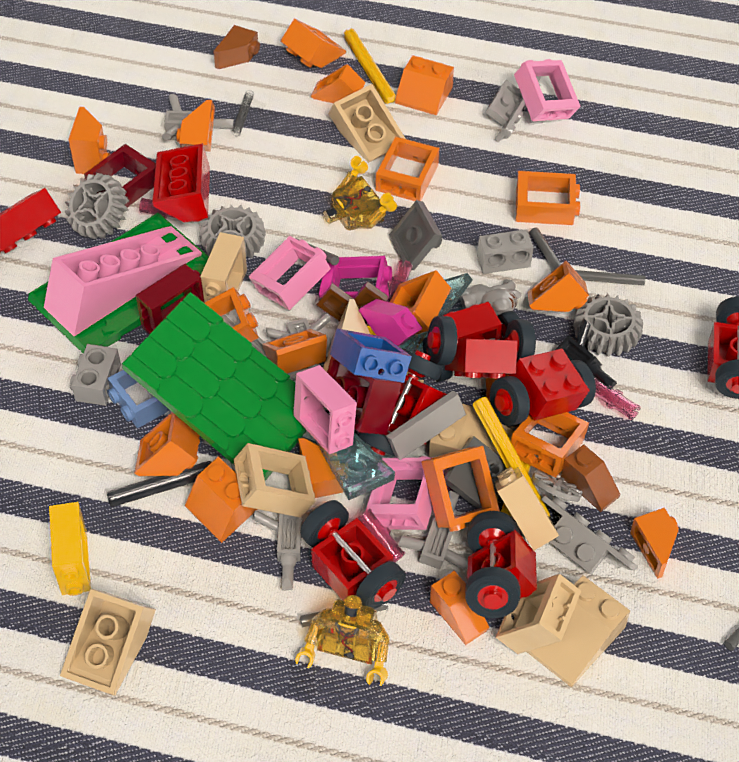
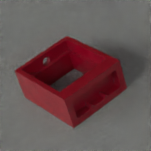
[84,144,156,208]
[136,263,205,335]

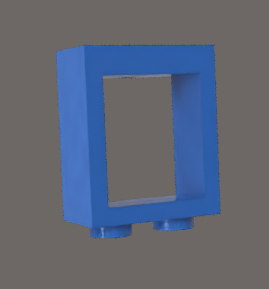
[330,328,412,383]

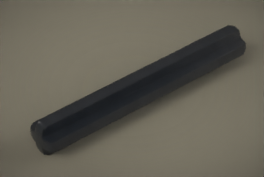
[107,461,212,507]

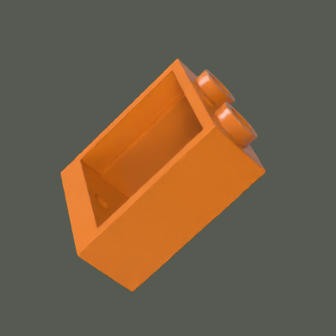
[376,136,439,201]
[516,171,580,225]
[390,270,451,335]
[205,287,259,342]
[511,412,589,478]
[421,446,500,532]

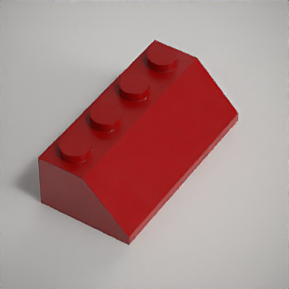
[152,143,210,223]
[0,188,61,254]

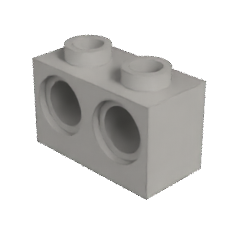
[477,229,533,274]
[70,344,121,406]

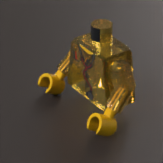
[323,156,397,231]
[295,595,390,686]

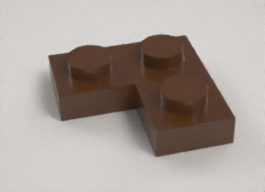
[316,281,388,324]

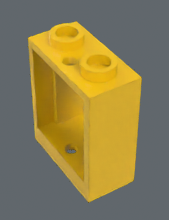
[49,502,91,596]

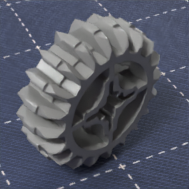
[64,173,129,239]
[199,204,266,258]
[573,293,644,357]

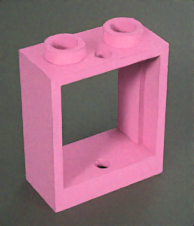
[514,59,580,121]
[249,236,331,310]
[294,365,357,454]
[365,456,433,530]

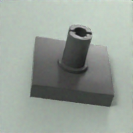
[389,200,442,270]
[445,436,507,509]

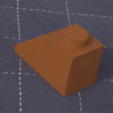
[214,25,260,69]
[561,444,620,512]

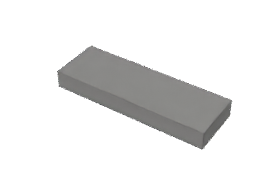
[387,391,466,460]

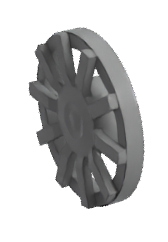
[531,470,583,502]

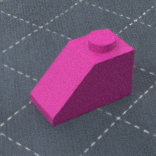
[359,299,422,347]

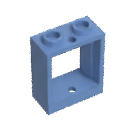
[107,370,170,428]

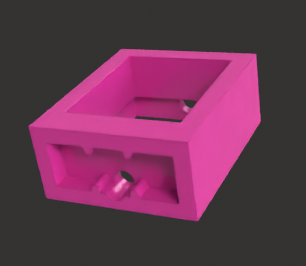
[319,256,392,312]

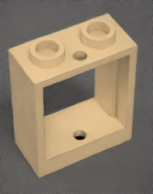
[200,232,247,315]
[234,443,316,518]
[494,467,559,551]
[496,574,581,654]

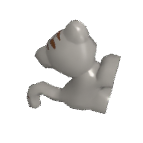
[457,279,521,316]

